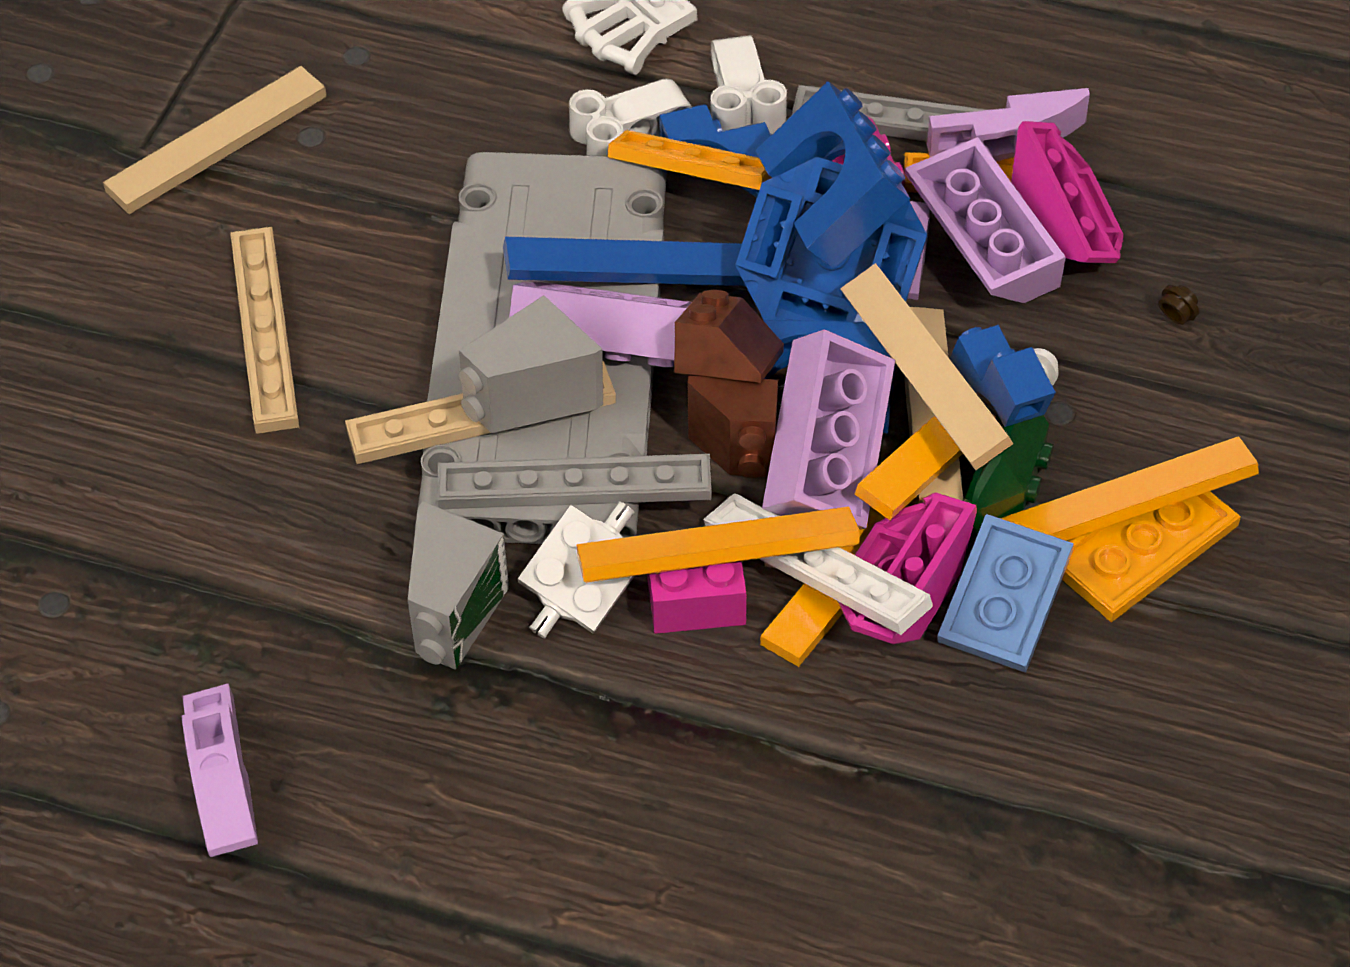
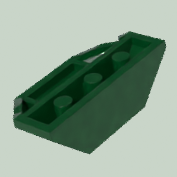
[964,414,1054,539]

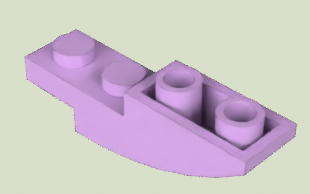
[927,88,1090,161]
[182,683,258,857]

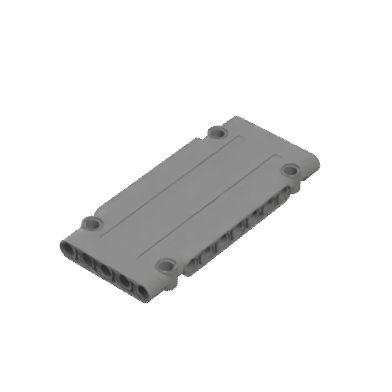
[415,152,667,544]

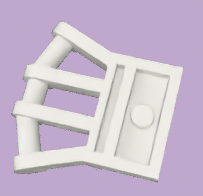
[562,0,697,75]

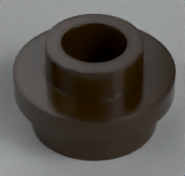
[1158,285,1199,325]

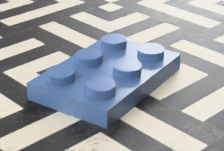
[937,514,1074,673]

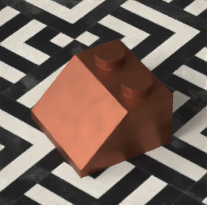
[674,290,784,383]
[688,376,778,478]

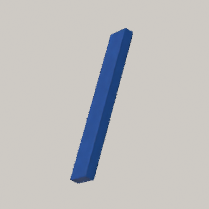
[503,236,746,286]

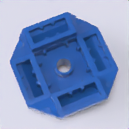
[735,157,927,322]

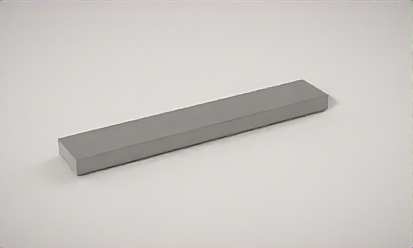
[792,85,986,141]
[437,454,711,509]

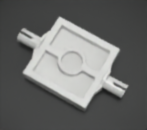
[518,501,635,639]

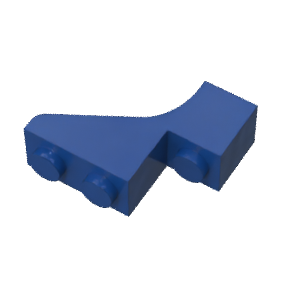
[659,104,771,198]
[949,325,1056,427]

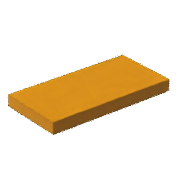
[1062,491,1241,622]

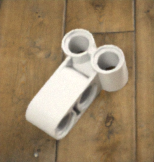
[711,35,787,134]
[569,79,692,157]

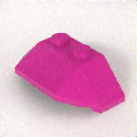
[1011,121,1124,263]
[838,492,977,644]

